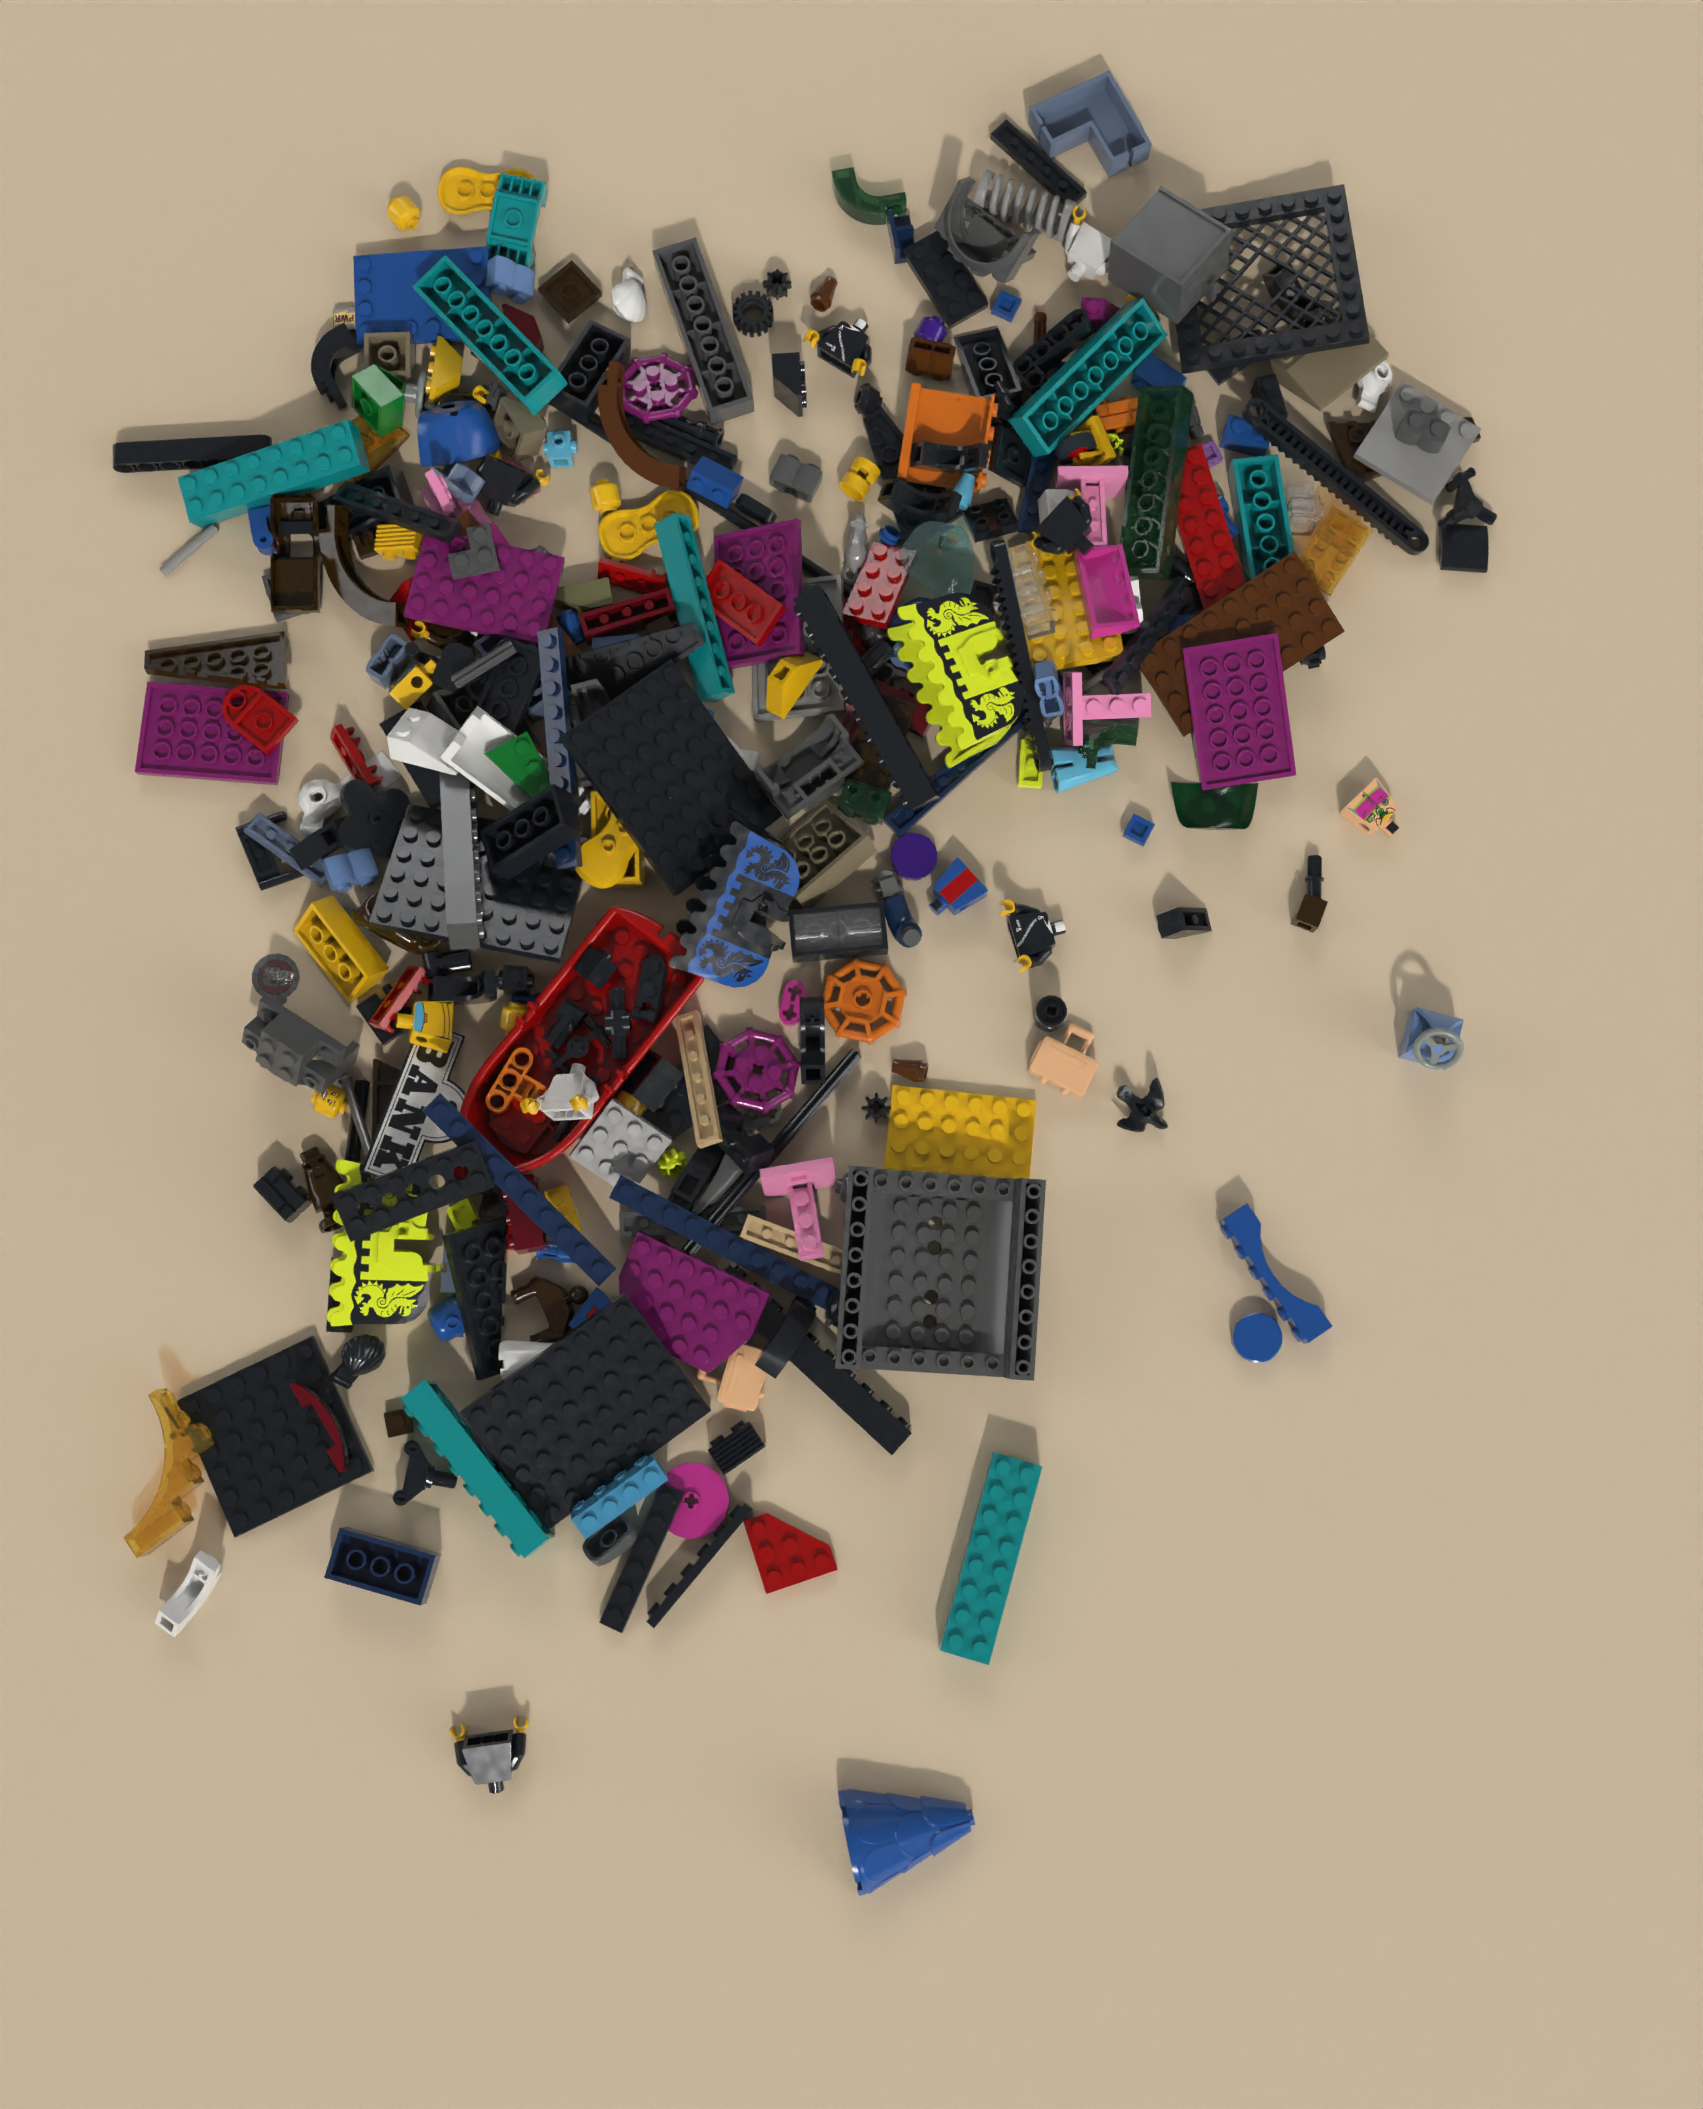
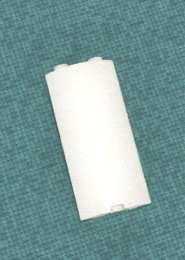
[440,706,591,816]

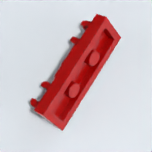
[597,557,668,595]
[330,724,384,789]
[368,965,430,1033]

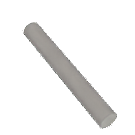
[160,524,218,576]

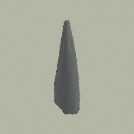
[691,1131,753,1215]

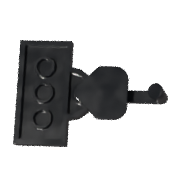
[404,637,541,735]

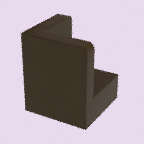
[1291,894,1328,933]

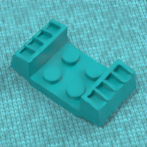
[486,173,548,269]

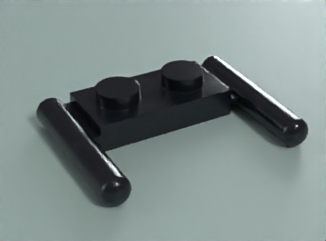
[235,811,304,891]

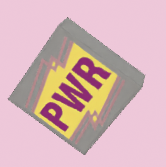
[333,308,356,333]

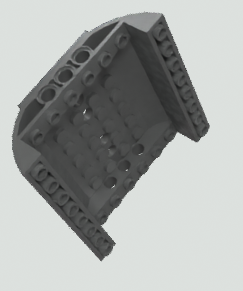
[835,1165,1046,1381]

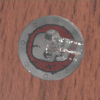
[252,953,300,1000]

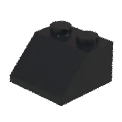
[620,1050,684,1112]

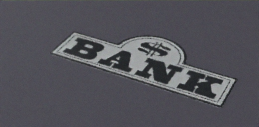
[361,1032,466,1188]

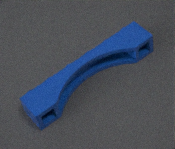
[1219,1203,1333,1344]

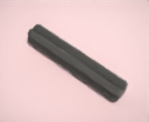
[451,641,516,688]

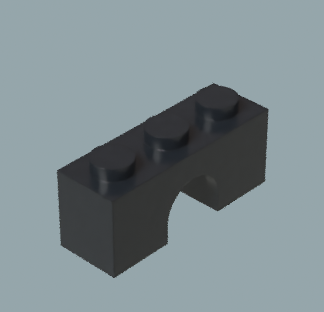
[716,1103,774,1175]

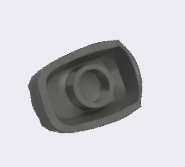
[583,1517,638,1567]

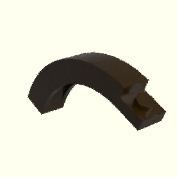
[319,505,409,628]

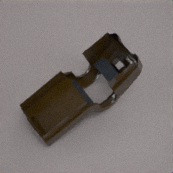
[269,493,323,614]

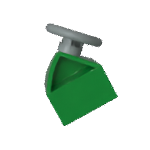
[352,364,427,438]

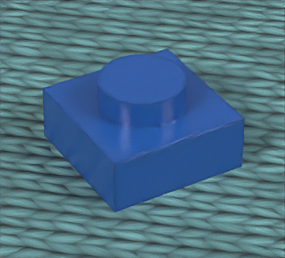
[991,290,1022,323]
[1123,814,1155,847]

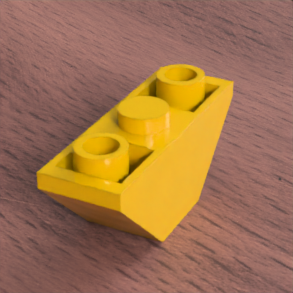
[425,336,463,404]
[766,652,824,720]

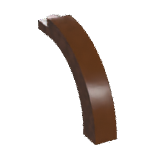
[598,361,686,491]

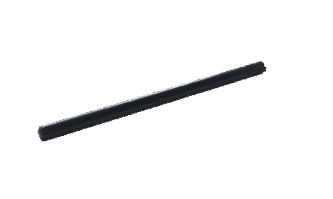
[682,1048,861,1256]

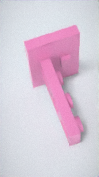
[1054,466,1128,547]
[420,469,491,525]
[1063,672,1151,746]
[759,1157,837,1261]

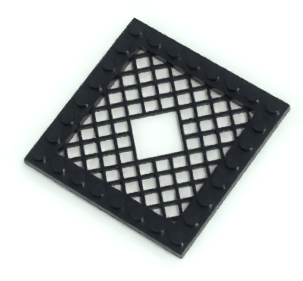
[1175,184,1370,374]

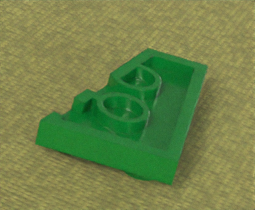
[484,732,550,798]

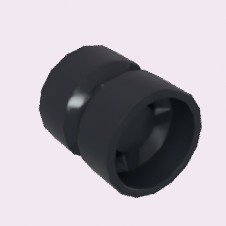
[1033,995,1067,1032]

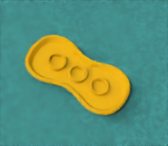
[438,166,535,215]
[598,490,699,561]
[575,811,638,889]

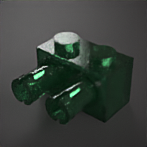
[838,778,892,825]

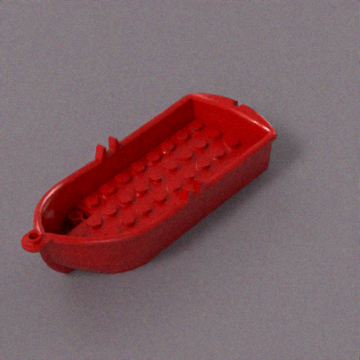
[454,906,705,1178]

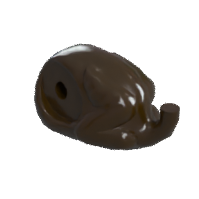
[351,892,443,955]

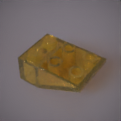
[1300,506,1373,596]

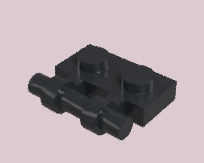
[356,983,411,1046]

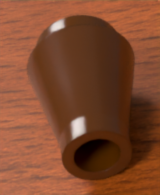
[810,276,838,312]
[891,1059,928,1083]

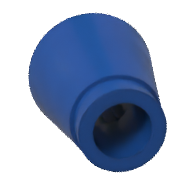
[556,609,586,646]

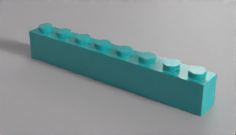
[654,513,735,703]

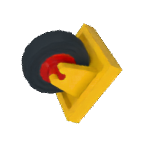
[1055,415,1116,466]

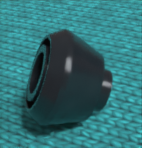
[854,383,883,414]

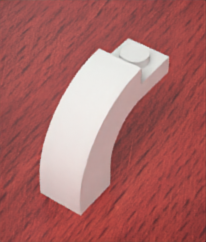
[155,1550,222,1638]

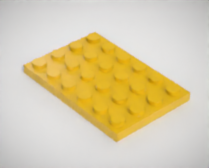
[1010,547,1123,674]
[884,1085,1037,1179]

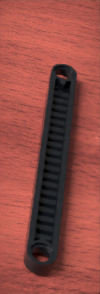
[1242,398,1429,556]
[990,539,1052,772]

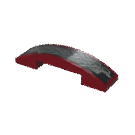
[290,1383,349,1472]

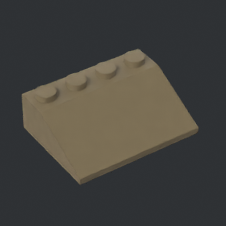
[1270,306,1389,411]
[780,800,877,909]

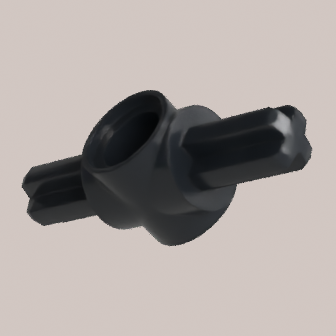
[605,988,632,1060]

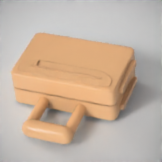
[1028,1023,1099,1098]
[696,1344,769,1413]

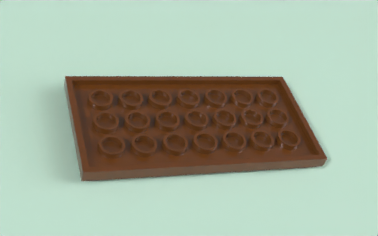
[1139,551,1345,737]

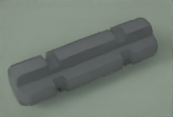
[1181,395,1204,440]

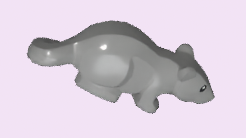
[842,511,868,587]

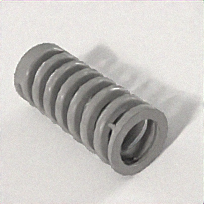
[974,170,1077,243]

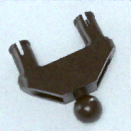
[510,1276,588,1343]

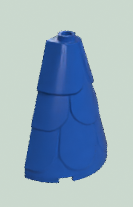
[838,1789,975,1896]

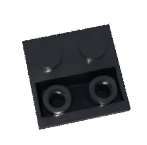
[772,352,807,417]

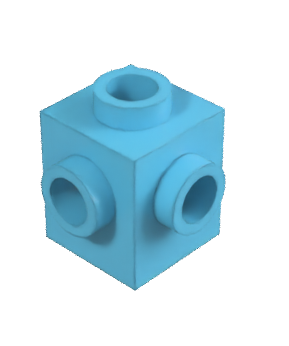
[543,429,577,468]

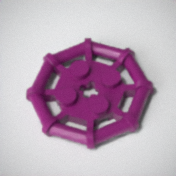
[623,353,698,424]
[713,1027,801,1114]

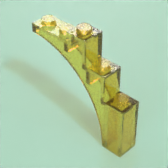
[123,1388,215,1558]

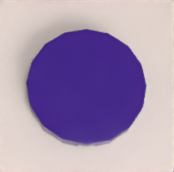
[890,833,938,881]

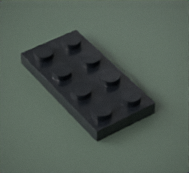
[902,231,989,329]

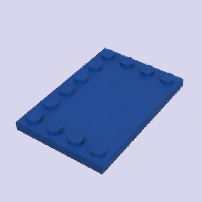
[353,246,492,348]

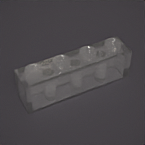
[1007,543,1058,640]

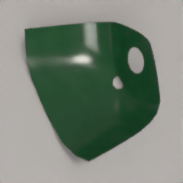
[1171,782,1258,830]

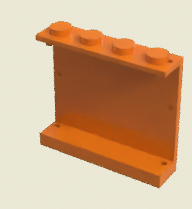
[897,383,999,494]

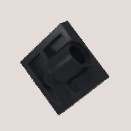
[962,498,1020,543]

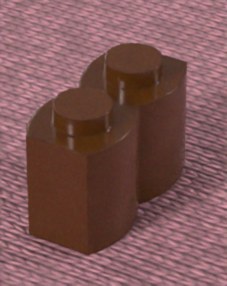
[905,337,956,381]

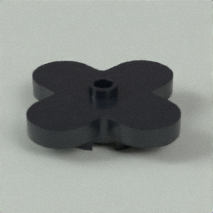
[335,779,410,859]

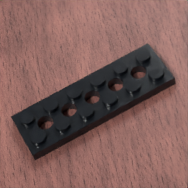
[331,1139,494,1242]

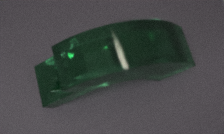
[831,167,907,225]
[1078,718,1139,769]

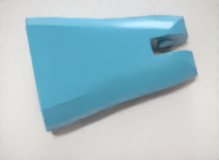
[1049,746,1118,793]

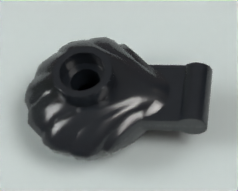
[329,1334,386,1389]

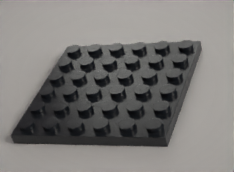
[176,1336,374,1538]

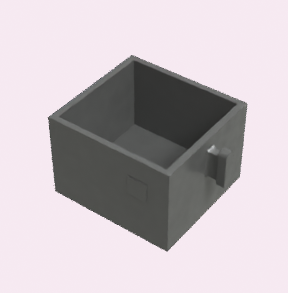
[1108,186,1232,324]

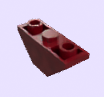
[501,303,545,353]

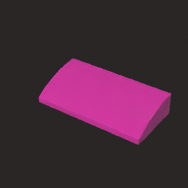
[1073,544,1140,639]

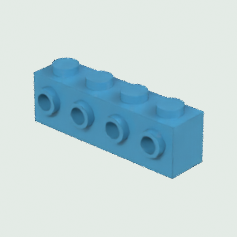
[570,1454,669,1539]

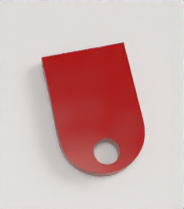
[222,685,299,756]

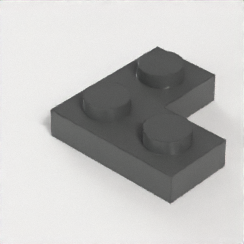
[447,524,500,580]

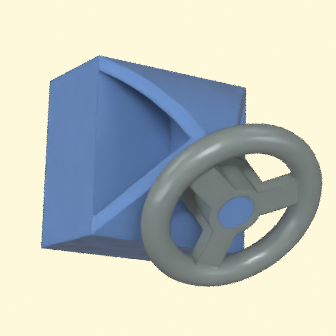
[1398,1007,1464,1070]

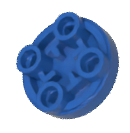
[1231,1313,1282,1363]

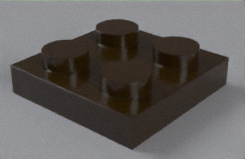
[538,261,602,324]

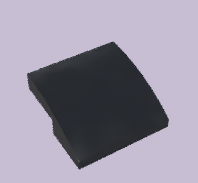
[1438,524,1489,573]

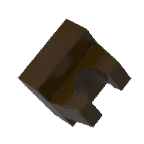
[352,529,379,560]

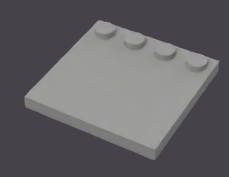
[1353,381,1481,505]

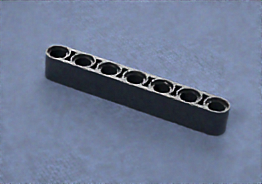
[113,435,272,473]

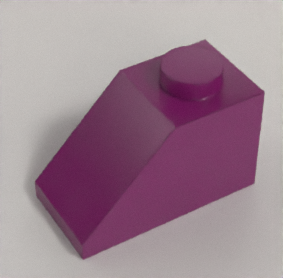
[1079,297,1120,333]

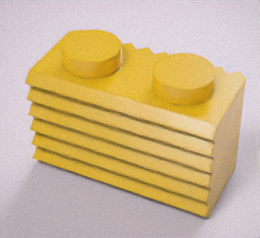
[374,524,424,561]

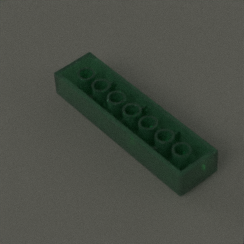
[1120,385,1194,580]

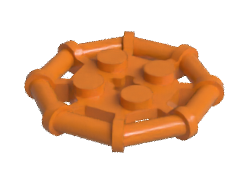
[822,957,907,1045]

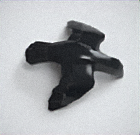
[1117,1078,1168,1132]

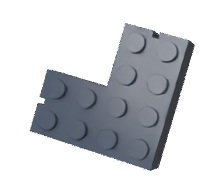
[1028,71,1152,177]

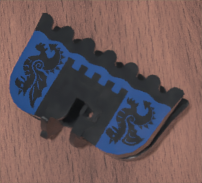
[669,809,800,988]

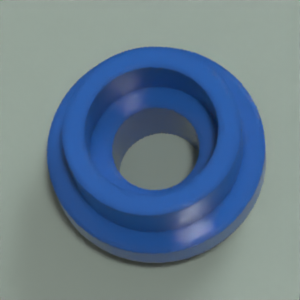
[878,525,901,546]

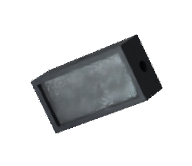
[788,901,888,963]

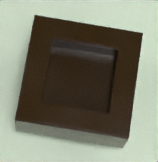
[384,1409,414,1438]

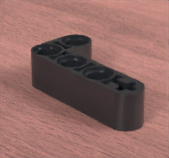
[1013,309,1094,396]

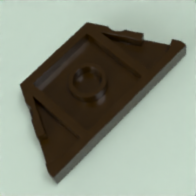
[372,1059,401,1141]

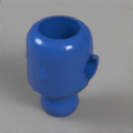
[427,1295,465,1341]

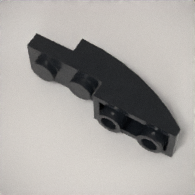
[667,1144,725,1211]

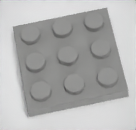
[569,1097,672,1187]

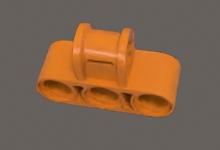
[486,1047,547,1114]

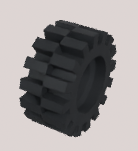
[732,290,774,337]

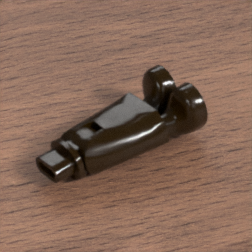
[300,1147,344,1233]

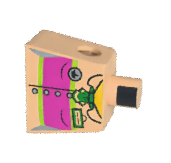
[1340,778,1400,837]

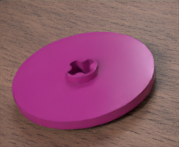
[655,1463,729,1539]

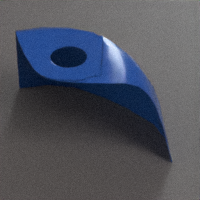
[417,400,503,466]

